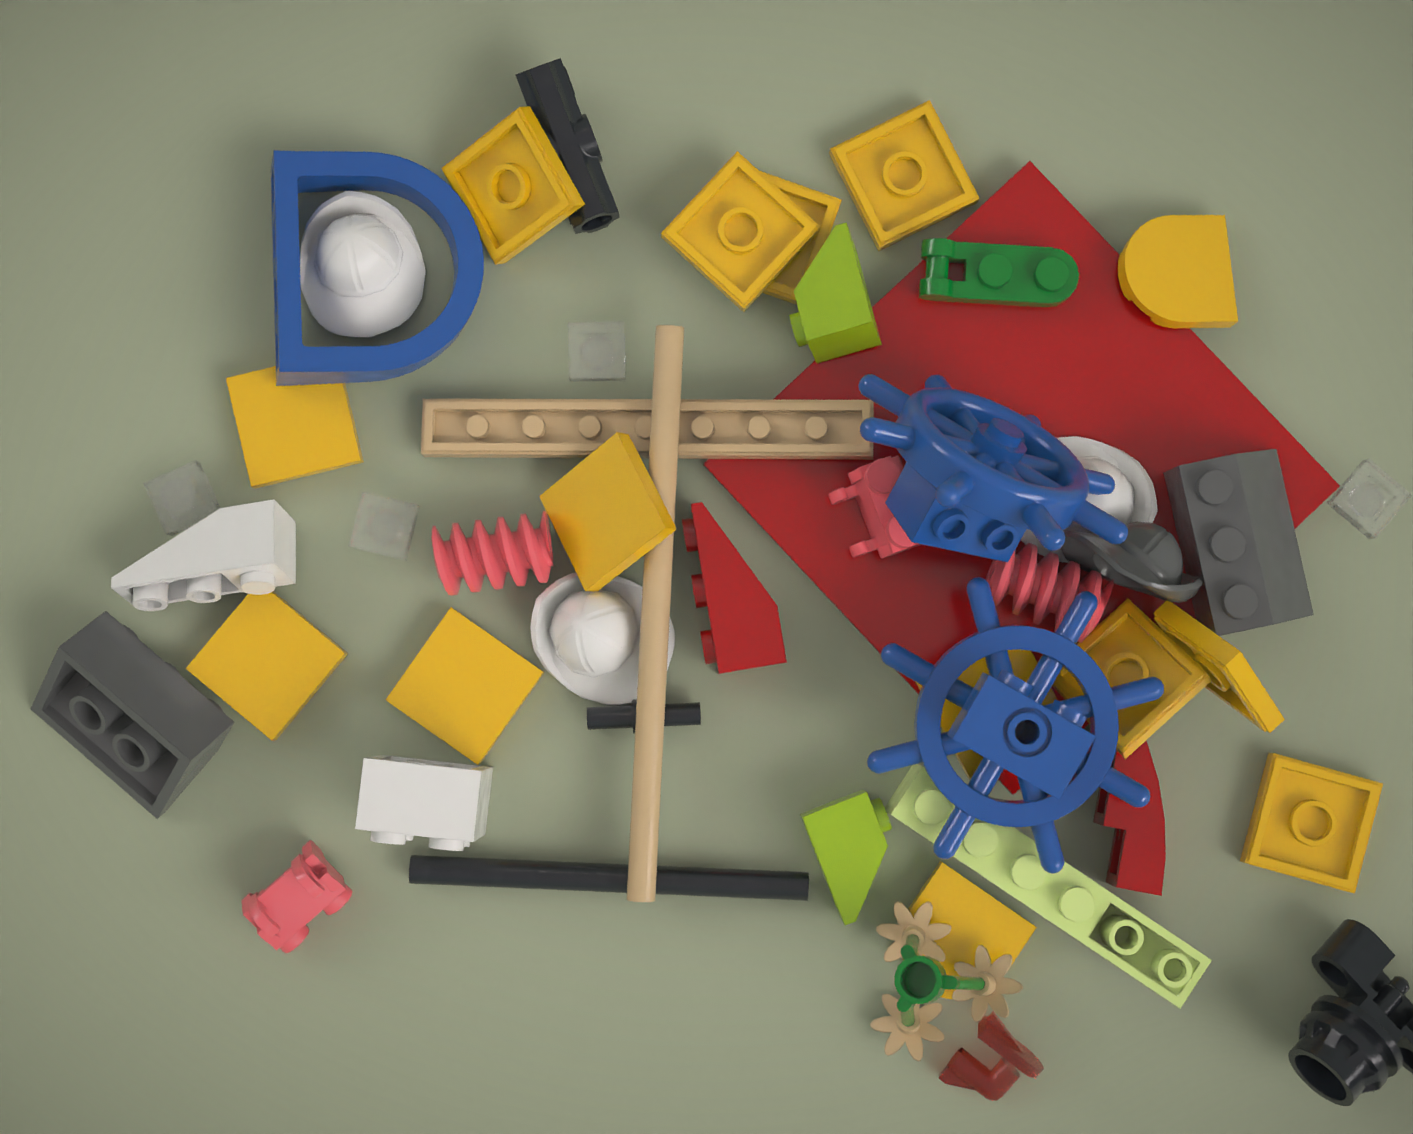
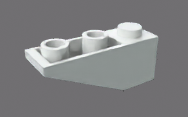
[111,499,296,611]

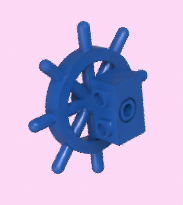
[858,374,1128,562]
[867,577,1164,874]

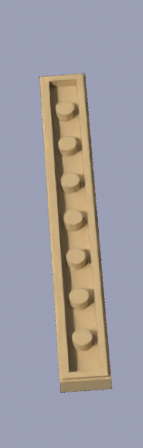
[421,399,874,460]

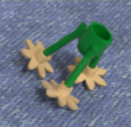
[870,901,1023,1061]

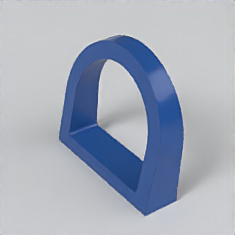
[270,150,484,386]

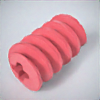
[432,511,554,596]
[985,543,1114,643]

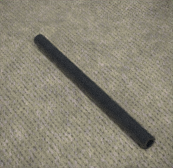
[409,855,809,901]

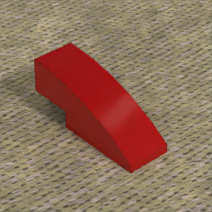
[1093,741,1166,896]

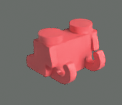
[828,455,921,559]
[241,840,352,953]

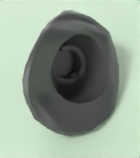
[1061,521,1203,603]

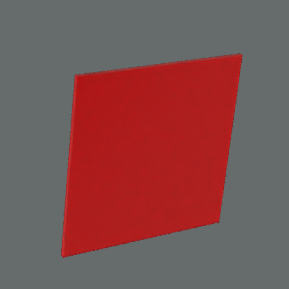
[703,161,1340,795]

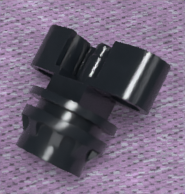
[1288,919,1413,1106]

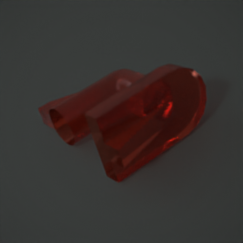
[939,1011,1044,1101]

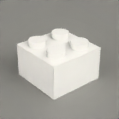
[355,755,493,851]

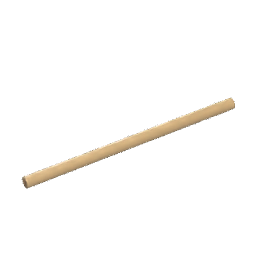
[627,325,684,902]

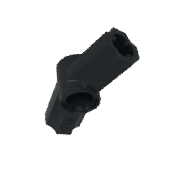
[515,58,620,234]

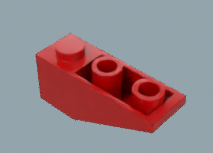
[681,502,787,674]

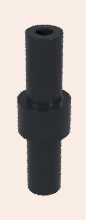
[587,699,701,734]

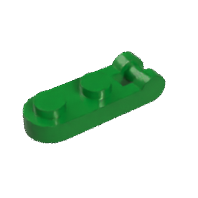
[919,238,1079,307]

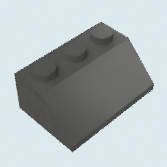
[1164,449,1314,636]
[30,611,234,819]

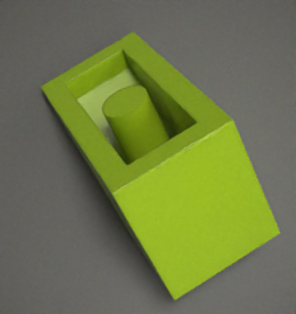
[789,222,882,363]
[800,789,892,926]

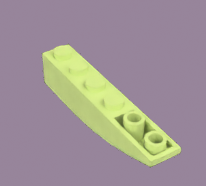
[885,764,1212,1009]

